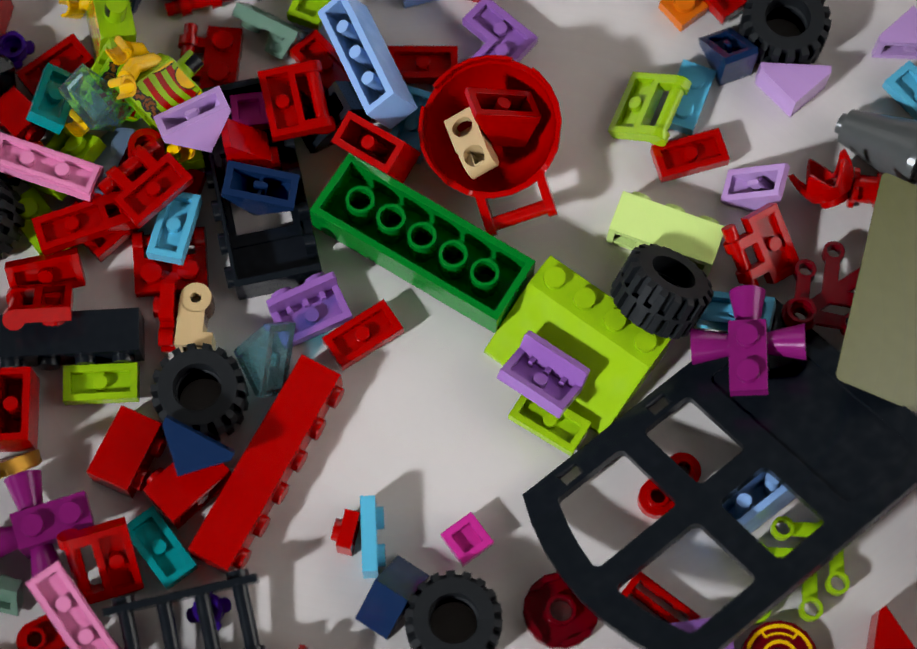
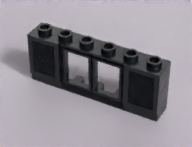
[201,78,322,300]

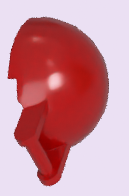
[418,55,562,236]

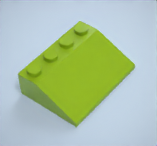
[484,255,671,434]

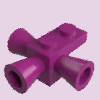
[690,285,807,396]
[0,470,95,578]

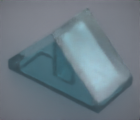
[58,63,135,132]
[233,321,296,398]

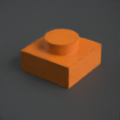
[658,0,708,32]

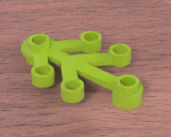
[754,516,850,625]

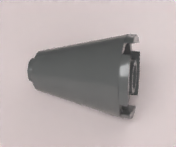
[835,109,917,185]

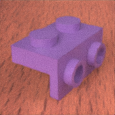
[266,271,353,349]
[497,331,590,419]

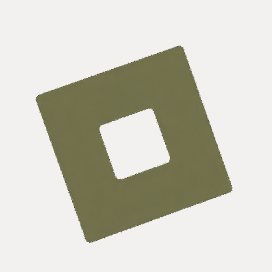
[836,173,917,413]

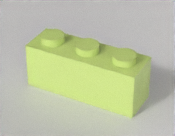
[606,191,725,277]

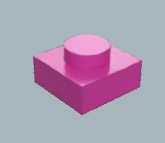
[230,92,270,130]
[440,512,494,567]

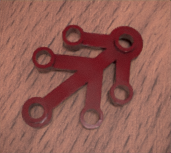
[781,241,860,336]

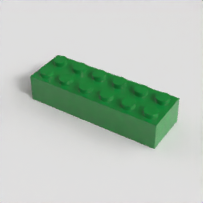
[309,153,536,333]

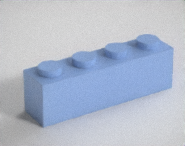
[317,0,418,129]
[722,472,796,533]

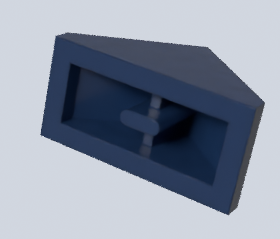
[699,27,759,86]
[221,160,300,216]
[162,415,235,476]
[355,555,430,640]

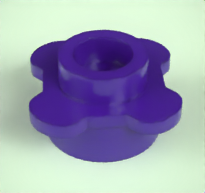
[0,31,35,70]
[186,593,232,631]

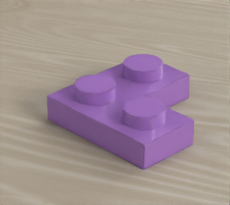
[462,0,538,62]

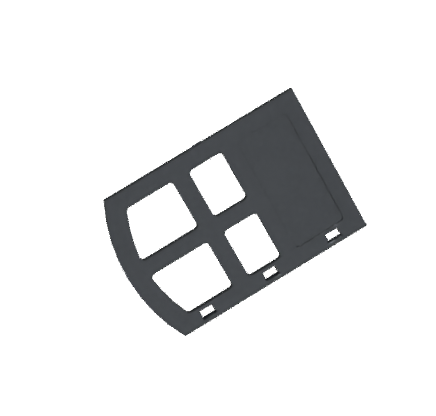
[523,298,917,649]

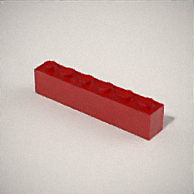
[188,354,345,574]

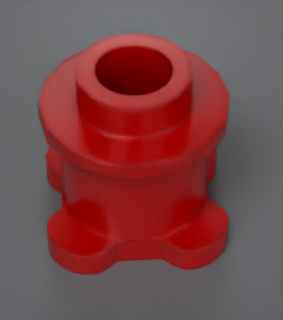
[846,167,882,208]

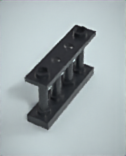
[102,568,265,649]

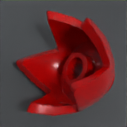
[788,148,854,209]

